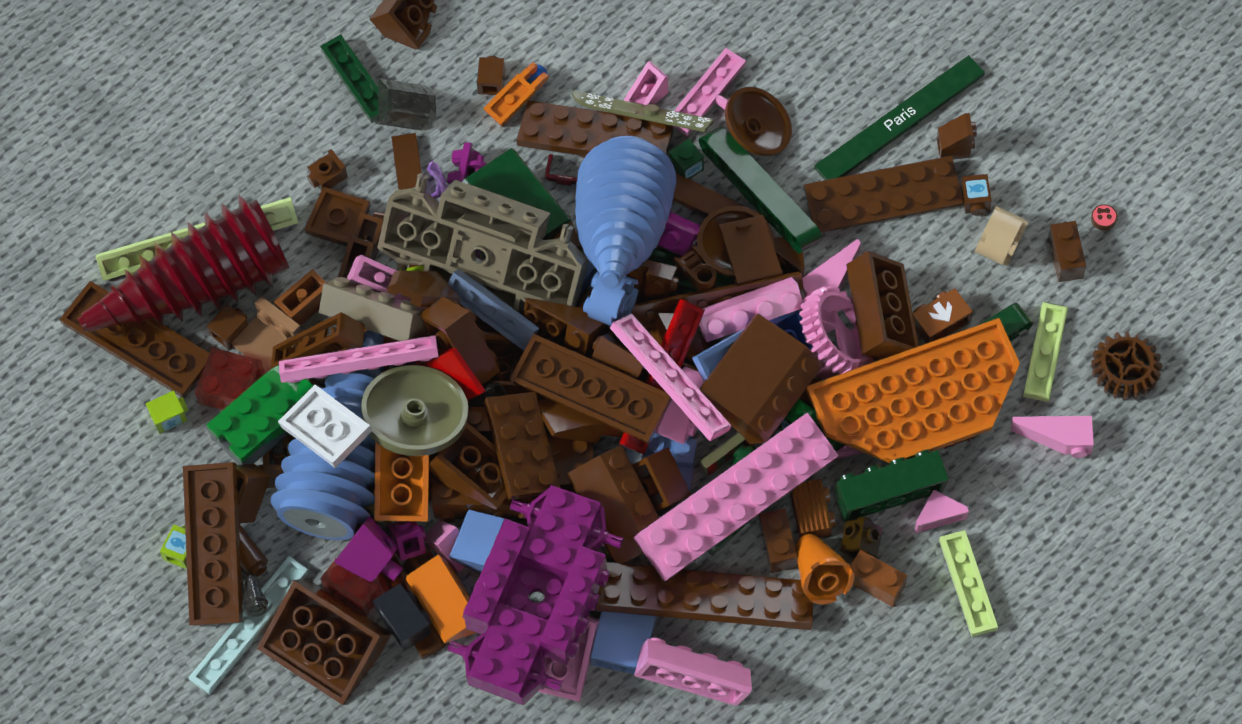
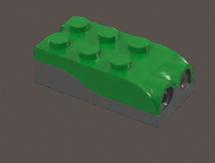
[206,365,313,465]

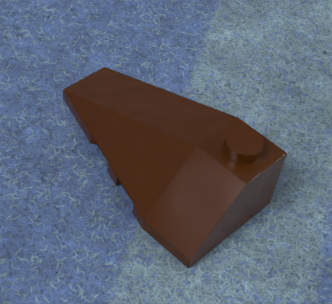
[370,0,437,50]

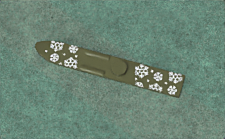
[572,90,714,132]

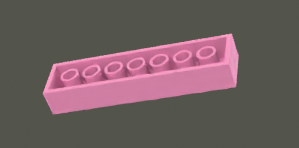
[633,413,839,582]

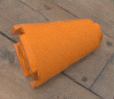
[795,534,854,604]

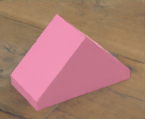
[624,61,668,105]
[915,490,969,533]
[425,521,465,573]

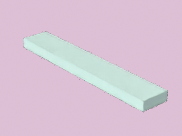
[188,556,310,695]

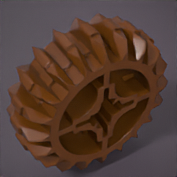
[1091,331,1162,400]

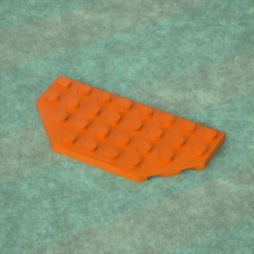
[806,318,1020,463]

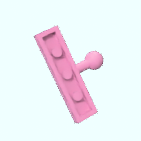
[674,48,746,137]

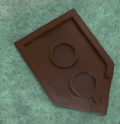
[387,271,460,307]

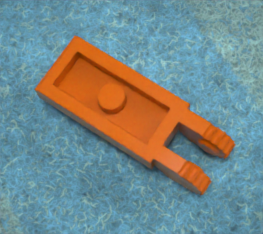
[483,62,549,127]

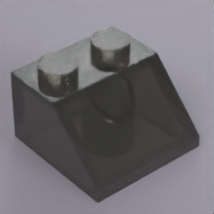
[378,79,436,131]

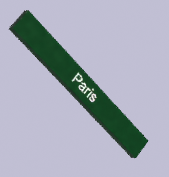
[814,55,985,180]

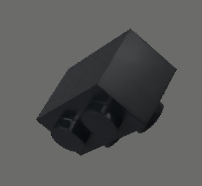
[373,584,432,651]

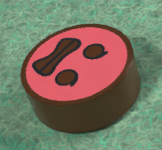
[1091,204,1117,231]

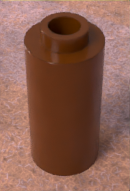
[239,524,268,577]

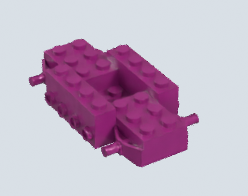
[448,485,624,706]

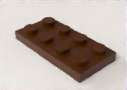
[483,392,560,500]

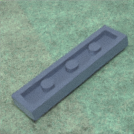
[448,269,539,351]

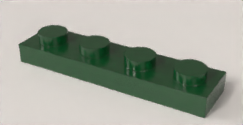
[320,34,392,123]

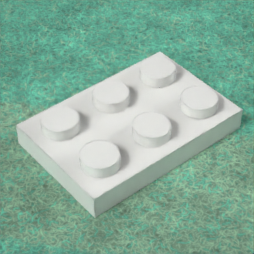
[278,385,372,468]

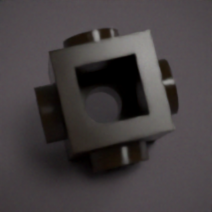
[840,517,882,559]

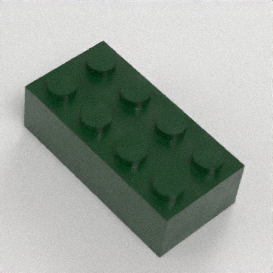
[833,449,949,523]

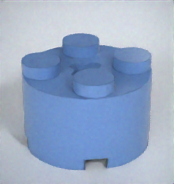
[583,272,638,326]

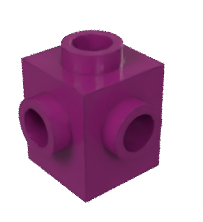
[387,521,426,561]

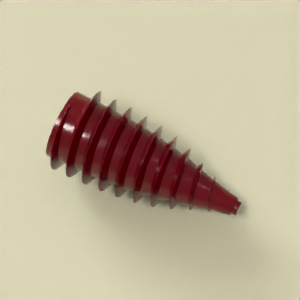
[78,195,289,332]

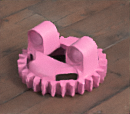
[799,286,874,380]

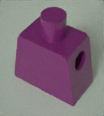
[657,212,700,256]
[334,517,403,582]

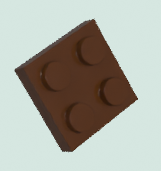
[304,187,371,247]

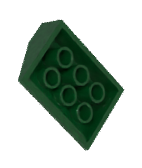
[462,148,571,240]

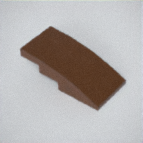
[538,399,624,443]

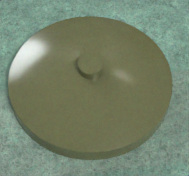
[361,365,468,456]

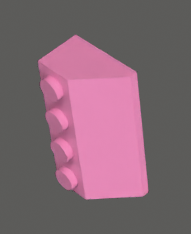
[634,638,752,706]

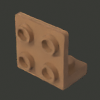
[232,296,302,373]

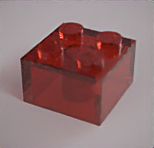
[195,347,265,411]

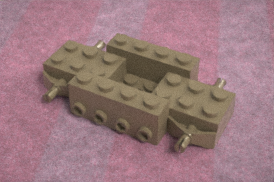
[377,173,589,313]

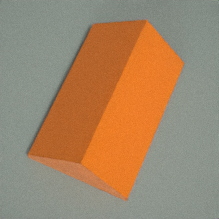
[374,442,429,521]
[405,554,477,643]

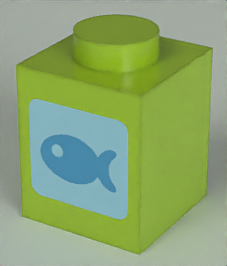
[145,390,189,434]
[160,524,187,569]

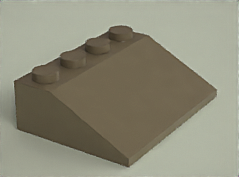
[319,277,429,341]

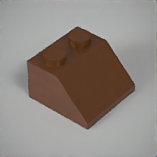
[632,448,691,512]

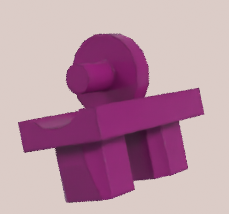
[447,142,487,185]

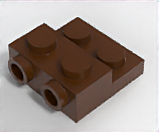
[626,260,679,303]

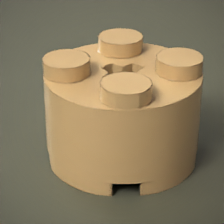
[974,206,1028,266]

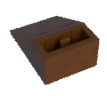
[523,298,606,358]

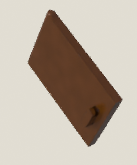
[719,215,783,285]

